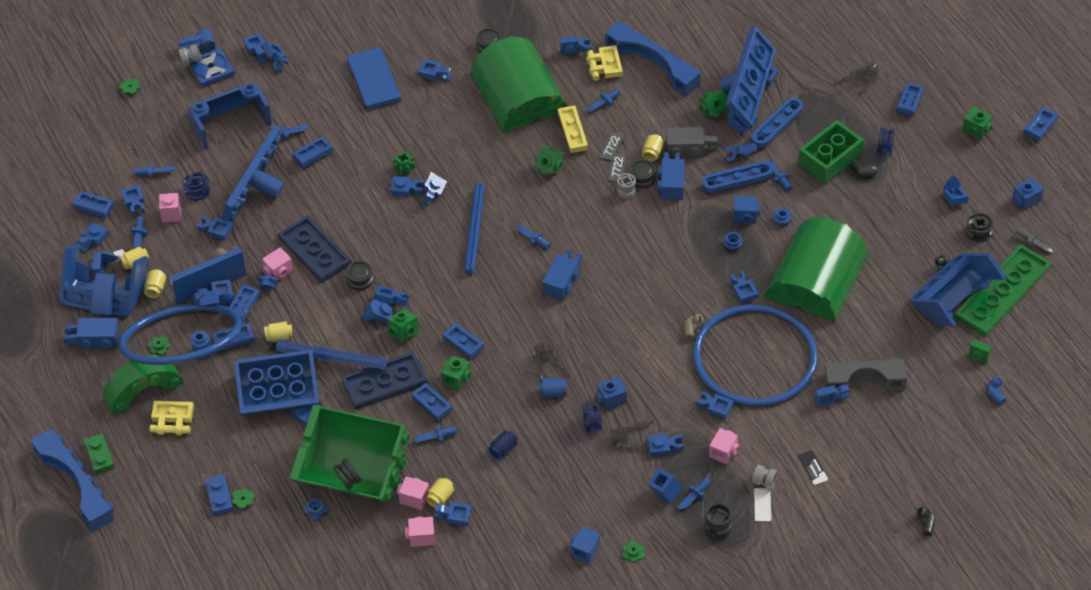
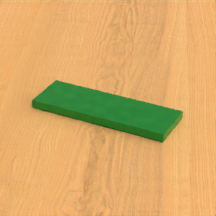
[954,244,1052,338]

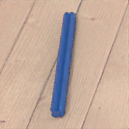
[464,183,485,274]
[276,340,387,370]

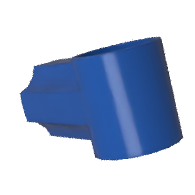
[178,29,215,52]

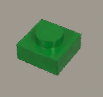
[968,340,992,364]

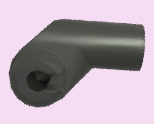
[916,507,936,537]

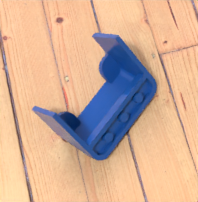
[187,83,272,149]
[60,243,148,316]
[910,253,1006,327]

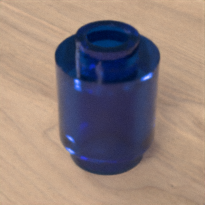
[488,431,518,460]

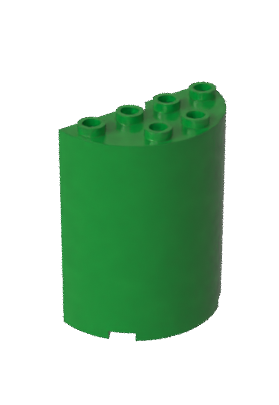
[471,36,568,133]
[764,217,868,323]
[290,405,410,502]

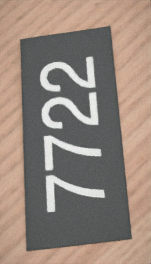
[599,132,624,160]
[608,153,627,181]

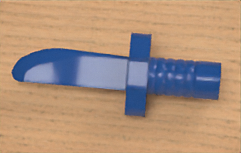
[589,88,621,113]
[269,124,308,140]
[769,160,793,191]
[134,165,175,177]
[130,217,147,248]
[517,225,551,250]
[414,425,457,443]
[678,478,711,509]

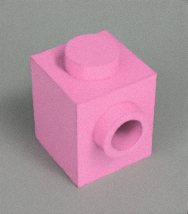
[159,193,181,223]
[262,247,293,281]
[709,428,740,464]
[397,477,429,510]
[405,517,435,547]

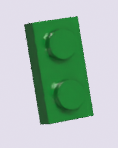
[84,433,115,475]

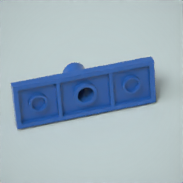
[720,26,776,128]
[221,125,285,222]

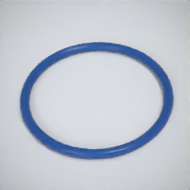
[119,304,243,365]
[693,304,818,406]

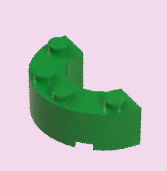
[103,355,184,415]

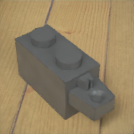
[666,127,718,156]

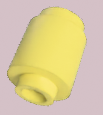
[642,135,665,162]
[119,246,149,271]
[144,269,166,299]
[264,321,293,343]
[425,478,454,508]

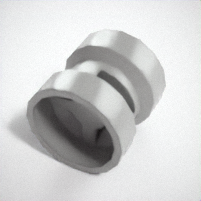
[179,44,202,66]
[617,173,636,199]
[752,464,778,490]

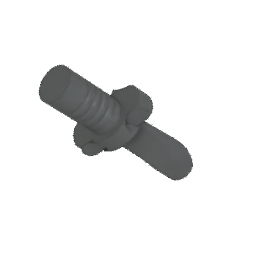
[1016,227,1054,253]

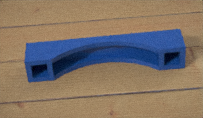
[605,21,701,97]
[30,429,114,532]

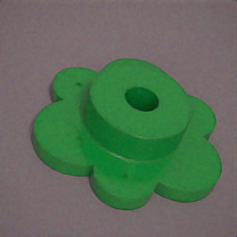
[120,79,140,94]
[148,337,170,355]
[232,488,255,509]
[622,541,645,562]

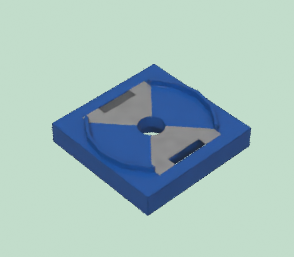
[189,48,235,87]

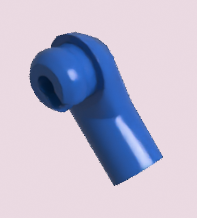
[987,377,1007,406]

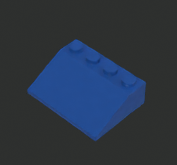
[234,349,320,415]

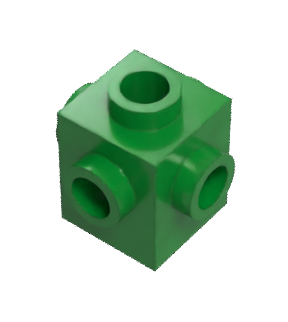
[698,90,729,118]
[962,107,993,139]
[535,146,564,176]
[388,309,419,342]
[441,355,472,391]

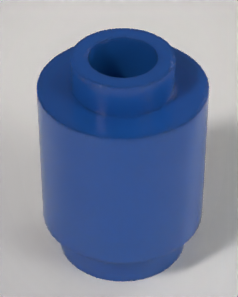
[190,331,211,359]
[539,378,567,398]

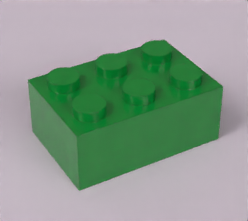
[798,120,864,183]

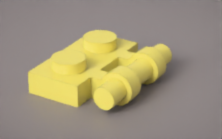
[586,45,623,81]
[150,401,194,435]

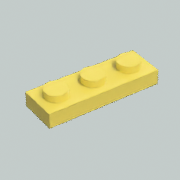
[558,105,588,153]

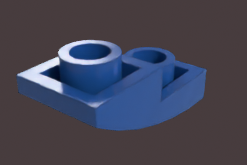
[91,273,116,315]
[191,288,220,306]

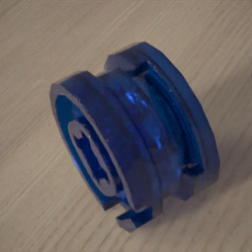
[877,127,895,154]
[182,172,210,201]
[583,403,602,432]

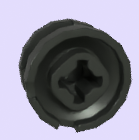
[476,28,501,53]
[630,159,655,188]
[966,212,994,242]
[346,260,374,291]
[332,458,362,491]

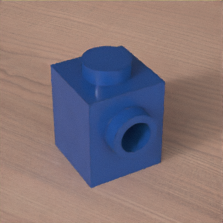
[1012,178,1044,211]
[734,196,761,223]
[595,377,627,410]
[647,468,682,504]
[571,527,600,564]

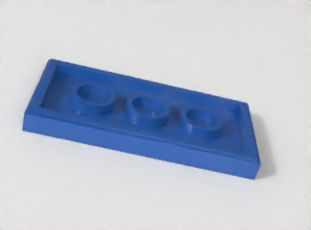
[347,47,401,110]
[170,247,247,305]

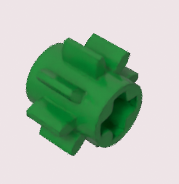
[393,152,415,175]

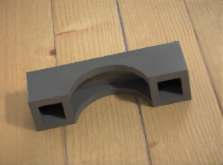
[824,359,907,391]

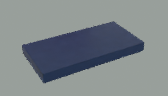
[277,215,352,283]
[341,351,428,410]

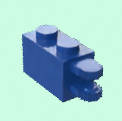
[657,152,685,200]
[542,250,583,301]
[62,318,120,349]

